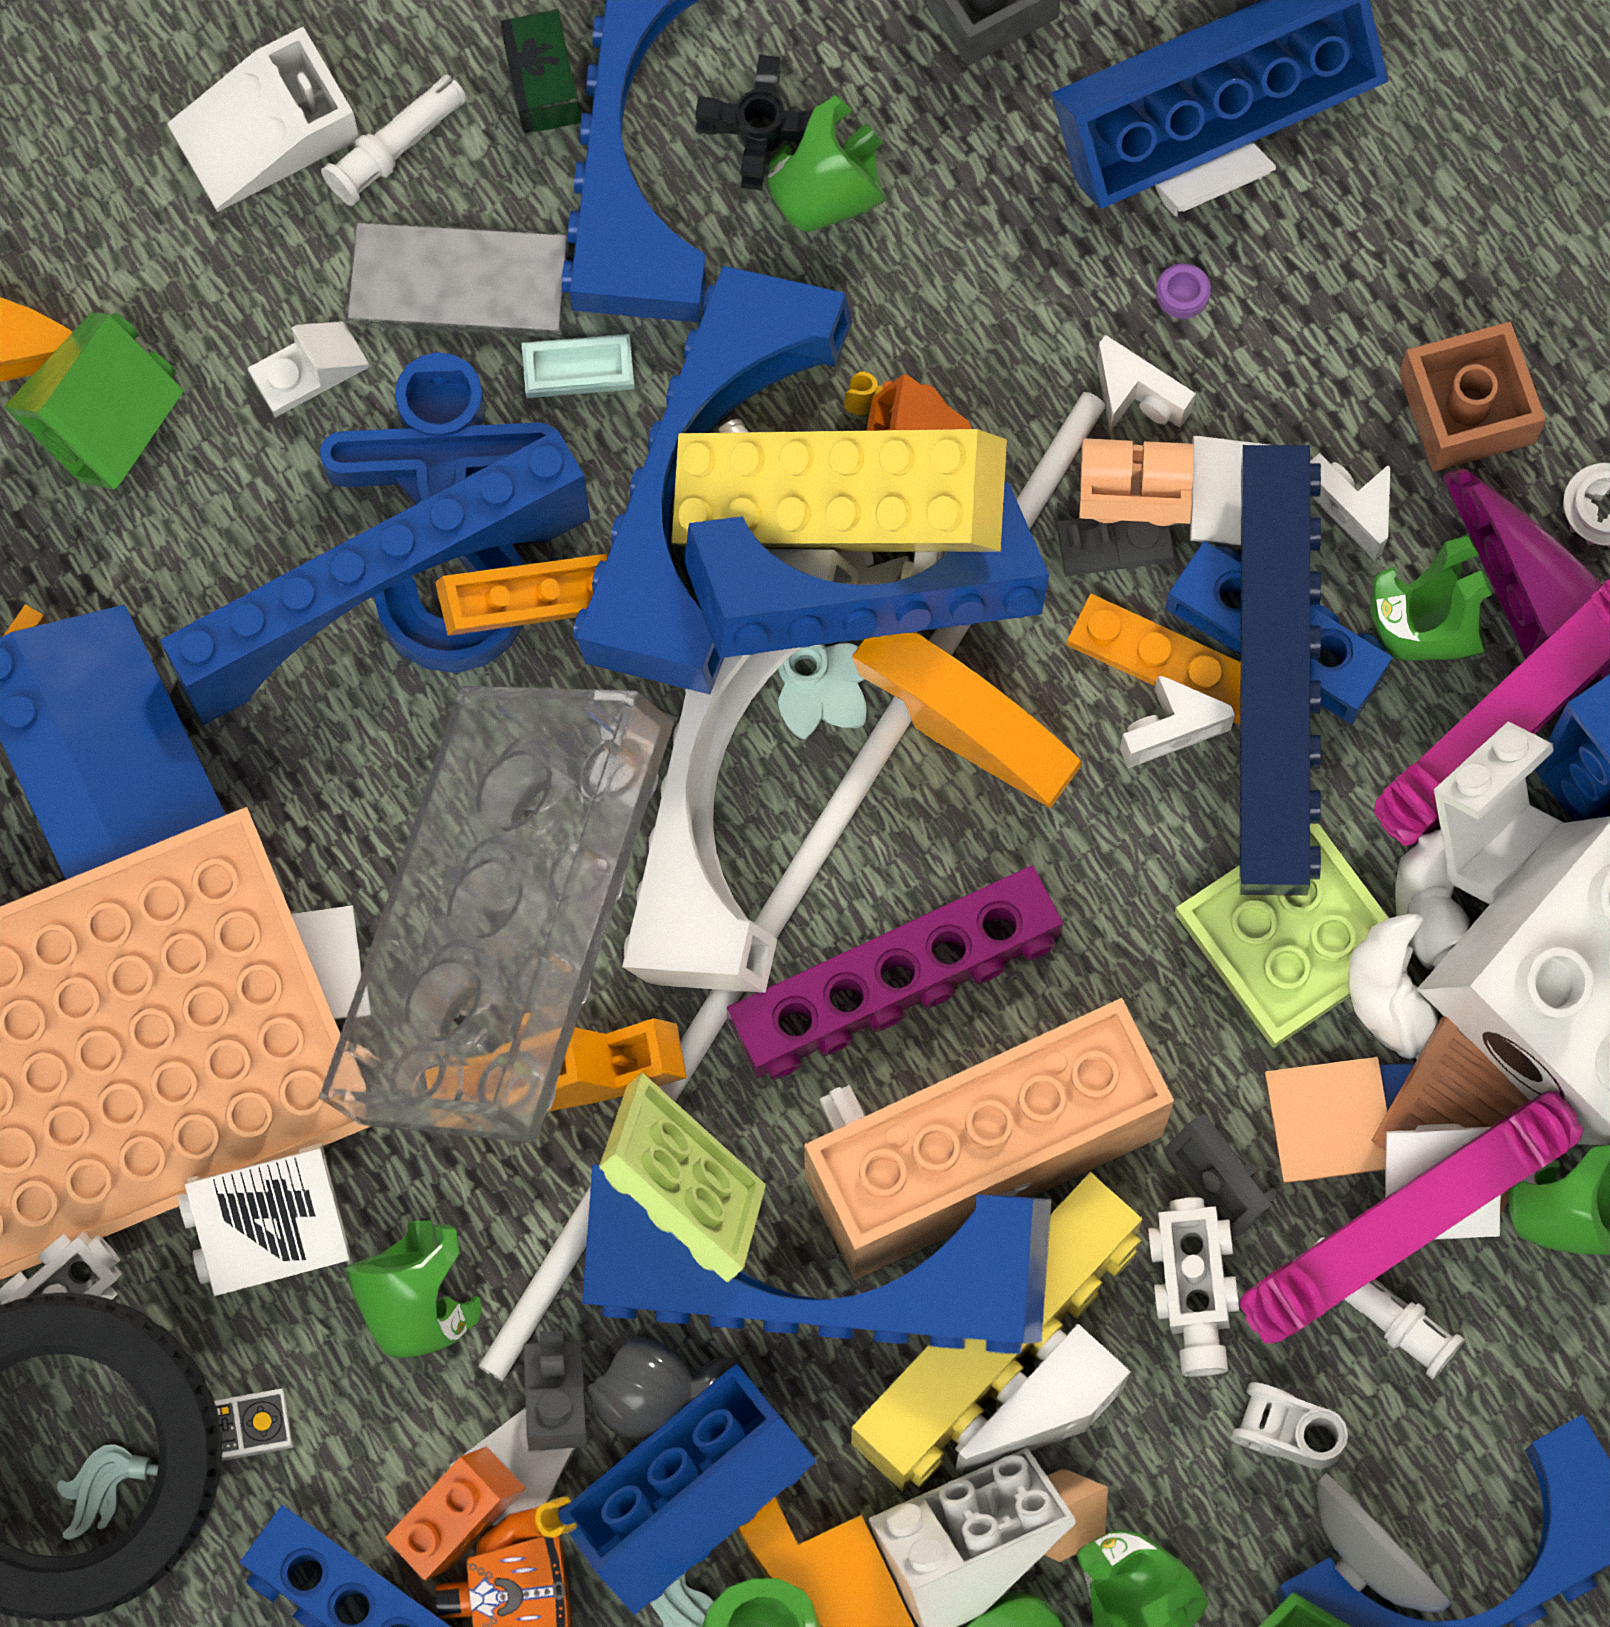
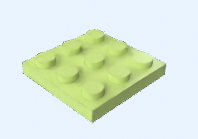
[1174,824,1410,1049]
[599,1073,766,1283]

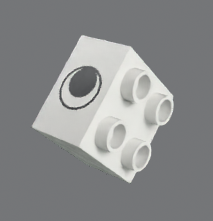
[1417,817,1610,1145]

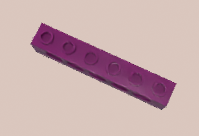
[726,865,1063,1080]

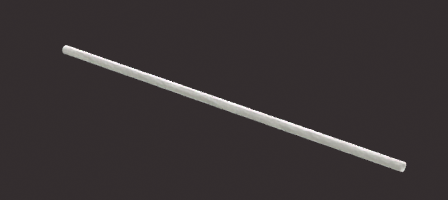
[478,392,1106,1381]

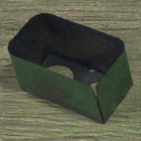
[500,9,582,133]

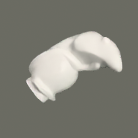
[1395,828,1471,970]
[1349,913,1441,1059]

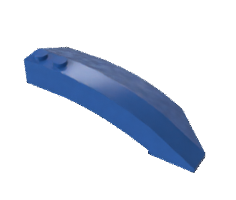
[0,604,225,879]

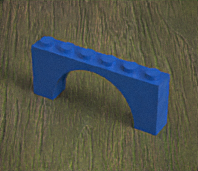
[684,482,1049,658]
[1275,1414,1610,1627]

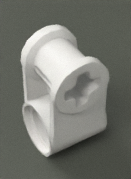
[1230,1382,1348,1469]

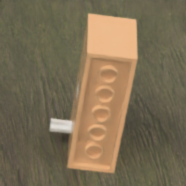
[804,998,1174,1280]

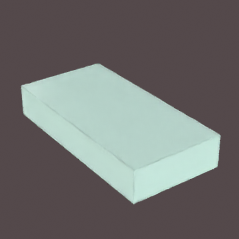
[522,334,634,398]

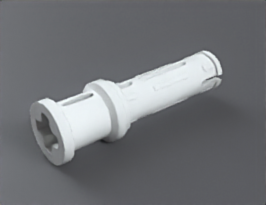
[321,74,467,206]
[1315,1237,1465,1380]

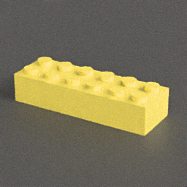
[672,429,1007,552]
[851,1172,1142,1492]

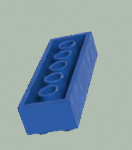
[1051,0,1389,209]

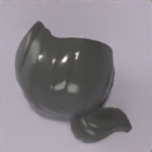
[588,1337,735,1440]

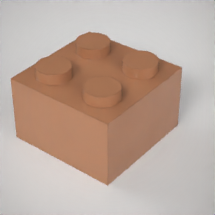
[1398,321,1546,472]

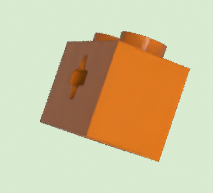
[385,1446,526,1581]

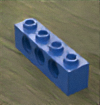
[1165,541,1393,725]
[240,1505,450,1627]

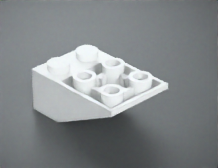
[167,27,359,212]
[955,1324,1130,1475]
[868,1447,1076,1627]

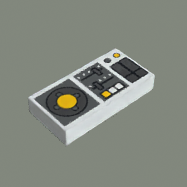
[215,1388,293,1461]

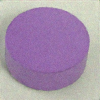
[1156,263,1211,319]

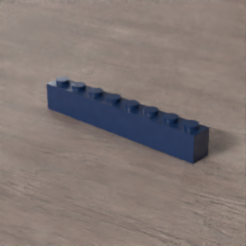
[1239,445,1321,896]

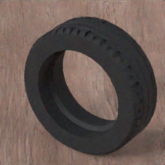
[0,1292,222,1621]

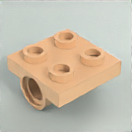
[1079,438,1194,526]

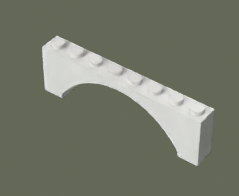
[622,549,860,993]

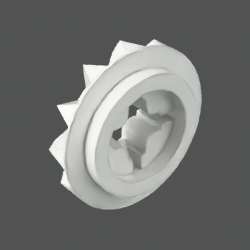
[1562,463,1610,548]

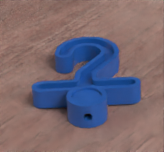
[320,352,556,673]

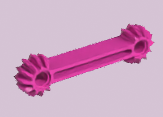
[1374,579,1610,846]
[1239,1091,1584,1343]

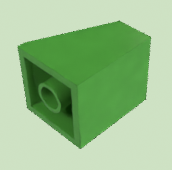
[4,312,184,490]

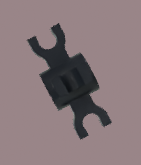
[695,54,813,191]

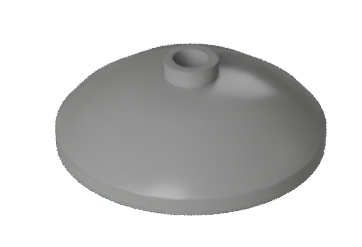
[1317,1473,1452,1613]

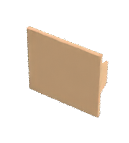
[1265,1057,1387,1184]

